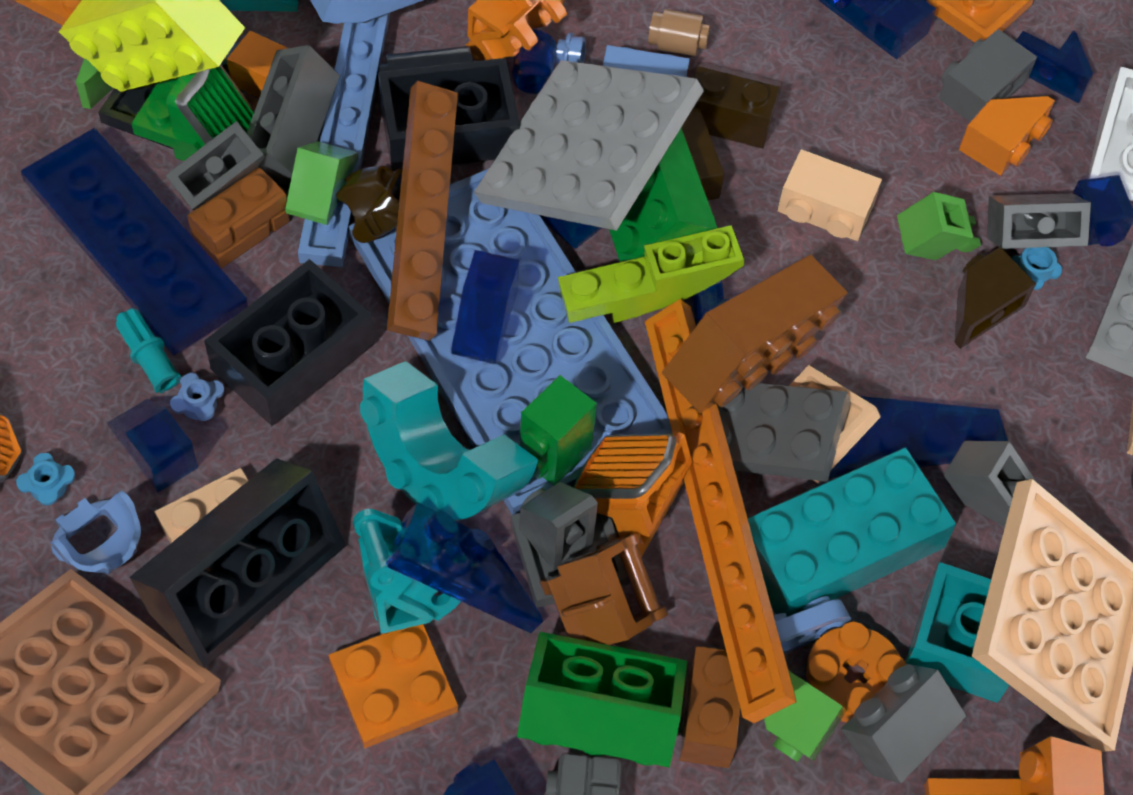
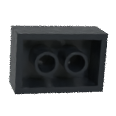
[378,58,520,171]
[204,259,374,426]

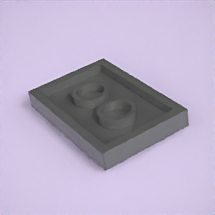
[717,383,851,481]

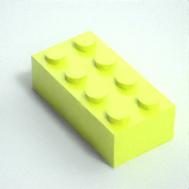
[59,0,245,92]

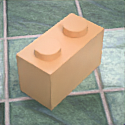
[778,149,882,241]

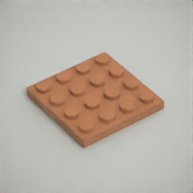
[0,569,221,795]

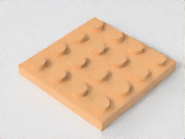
[972,479,1133,752]

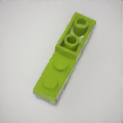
[557,225,744,323]

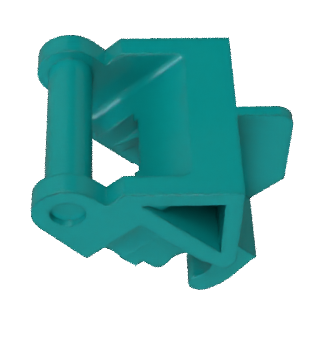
[353,509,462,634]

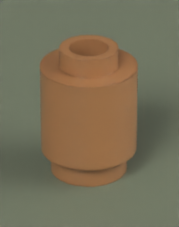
[648,9,710,56]

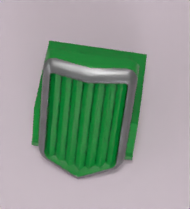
[131,64,255,161]

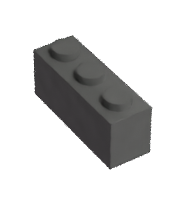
[247,45,340,186]

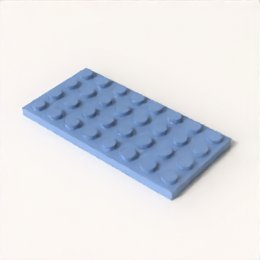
[348,169,672,515]

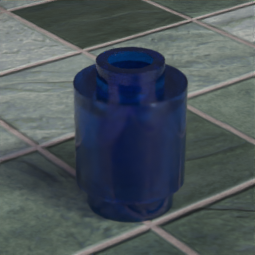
[512,30,557,94]

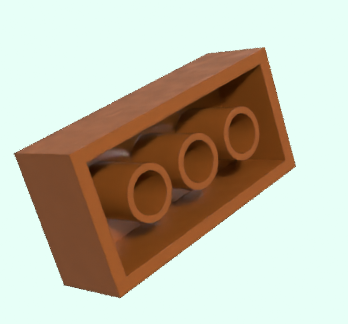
[662,254,848,413]

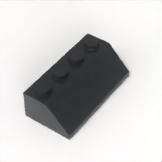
[130,458,346,668]

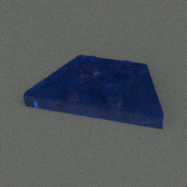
[386,502,544,633]

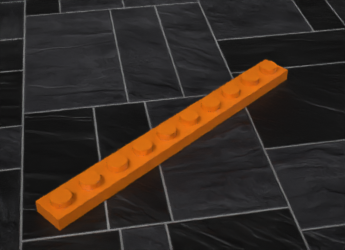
[645,299,797,723]

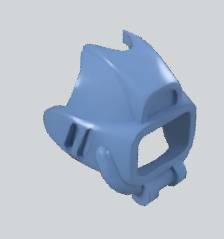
[50,490,141,574]

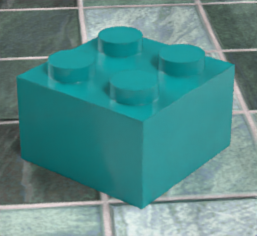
[905,562,1010,703]

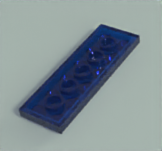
[21,127,248,356]

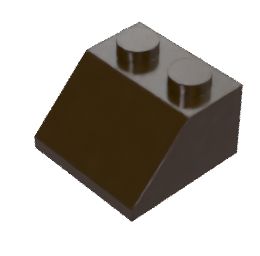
[693,62,783,149]

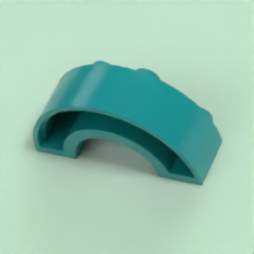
[360,361,538,520]

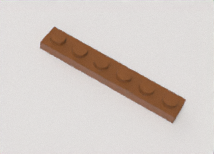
[387,81,458,341]

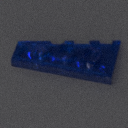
[829,396,1008,478]

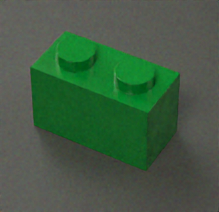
[519,375,597,486]

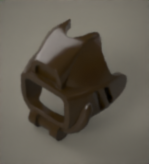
[336,166,403,243]

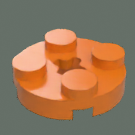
[805,622,906,722]

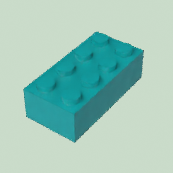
[748,447,956,617]

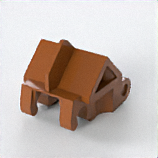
[539,532,668,645]

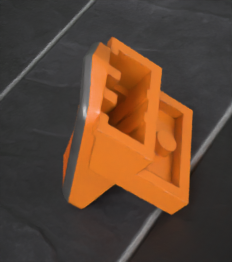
[573,432,692,557]

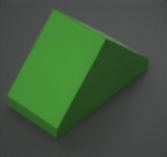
[285,141,359,225]

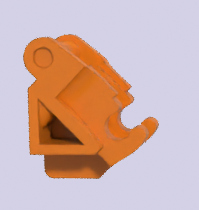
[465,0,567,61]

